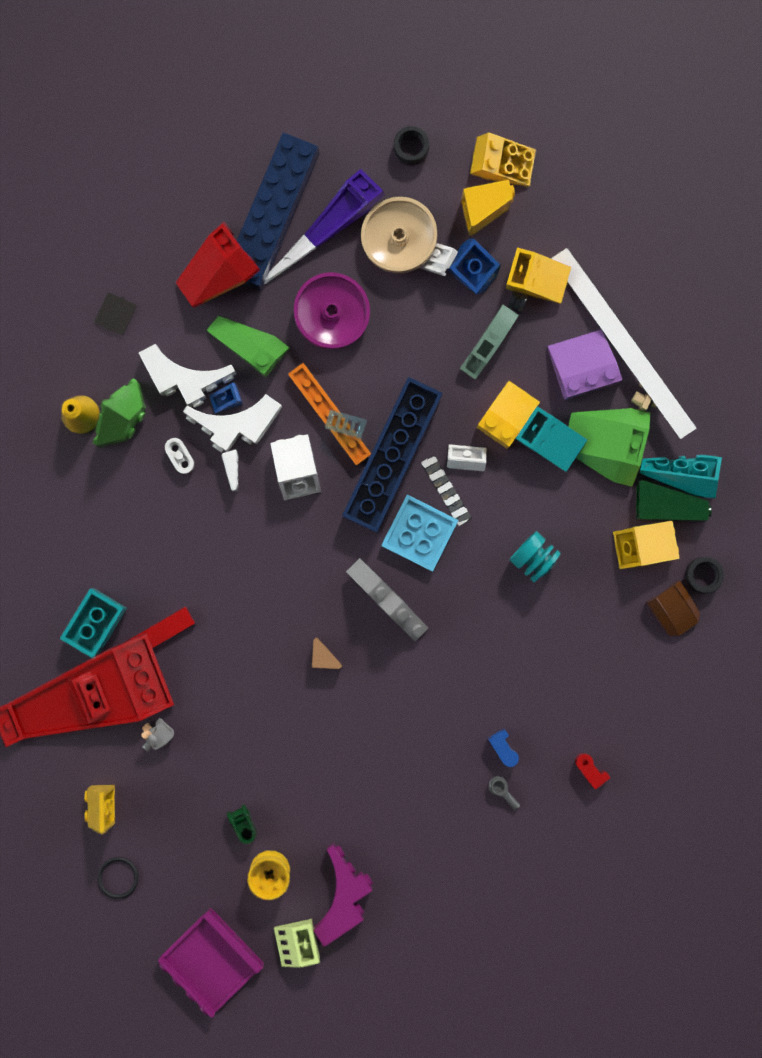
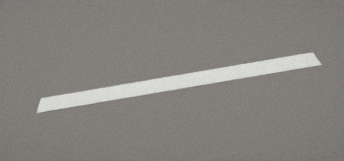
[551,248,696,439]

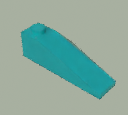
[640,455,722,499]

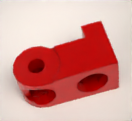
[575,753,611,790]

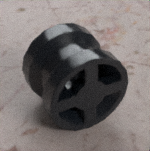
[507,291,528,313]

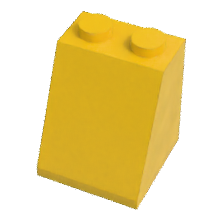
[461,180,515,236]
[613,521,679,569]

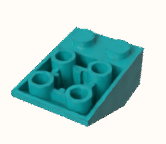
[516,406,587,472]

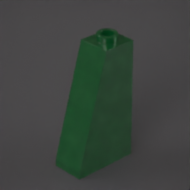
[636,480,712,522]

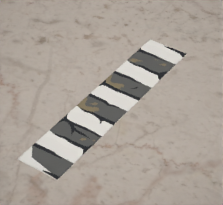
[421,455,472,526]

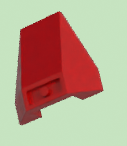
[176,222,260,308]

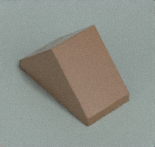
[312,637,343,669]

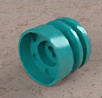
[509,531,561,583]

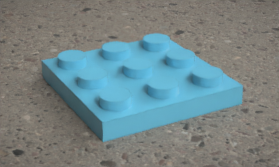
[381,495,458,572]

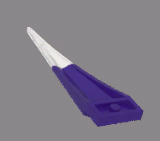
[264,169,385,285]

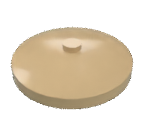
[361,197,438,273]

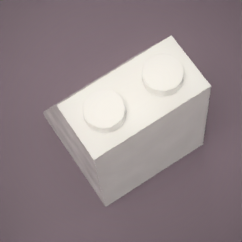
[270,434,321,500]

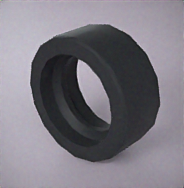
[394,126,429,165]
[685,557,724,593]

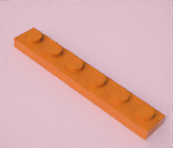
[288,363,371,466]

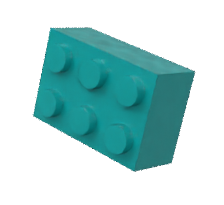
[60,588,127,658]

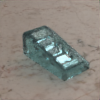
[325,410,367,440]

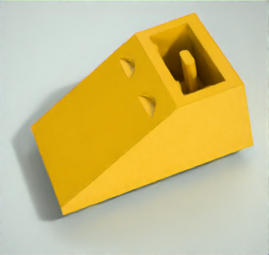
[470,132,536,187]
[506,248,571,304]

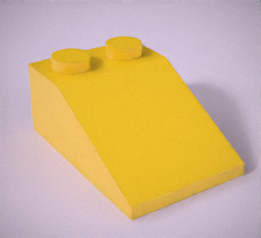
[476,381,540,449]
[85,785,115,833]

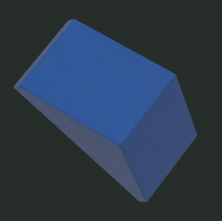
[209,383,243,413]

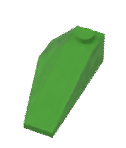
[207,316,290,377]

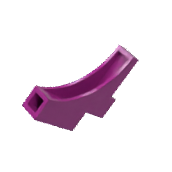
[313,843,373,947]

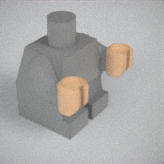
[141,718,174,752]

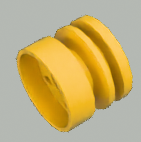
[248,850,290,900]

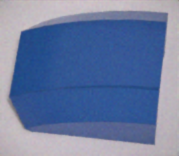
[446,239,501,295]

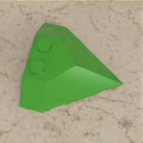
[93,378,146,448]

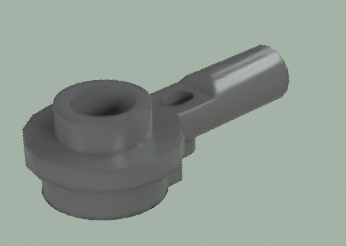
[488,776,520,810]

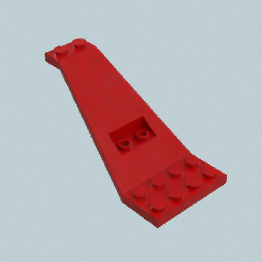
[0,634,174,747]

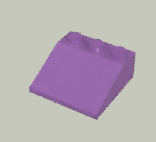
[547,329,622,401]

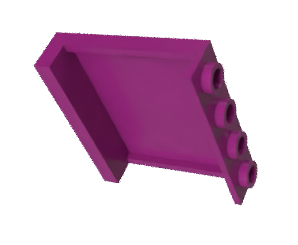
[158,907,264,1018]

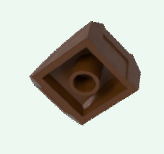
[645,580,700,636]

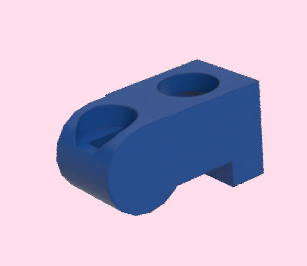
[488,728,519,767]

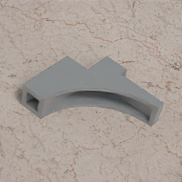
[346,558,428,641]

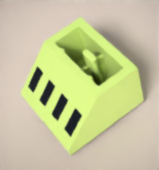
[274,919,320,967]

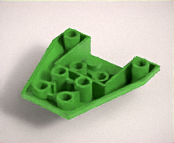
[568,408,650,487]

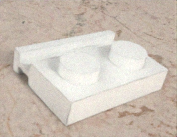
[419,243,458,276]

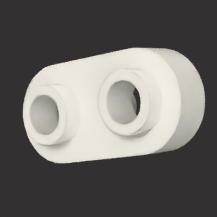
[165,438,195,474]

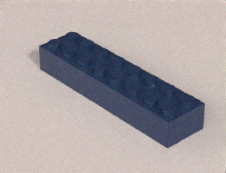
[237,132,319,291]
[342,377,443,533]

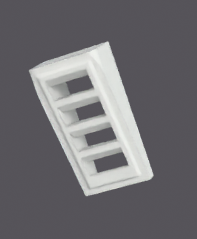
[222,450,238,492]

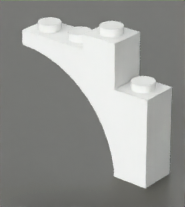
[139,344,236,408]
[183,394,283,453]

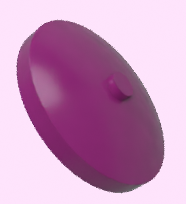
[293,272,370,349]

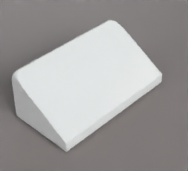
[447,445,487,471]

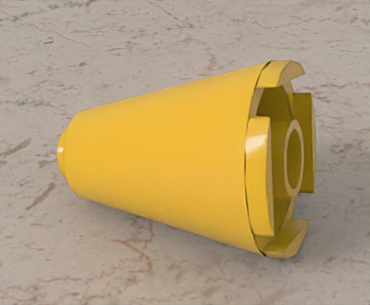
[61,396,100,434]

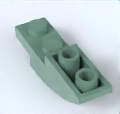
[460,305,519,379]

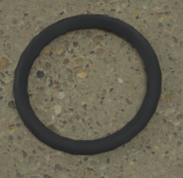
[98,857,139,898]

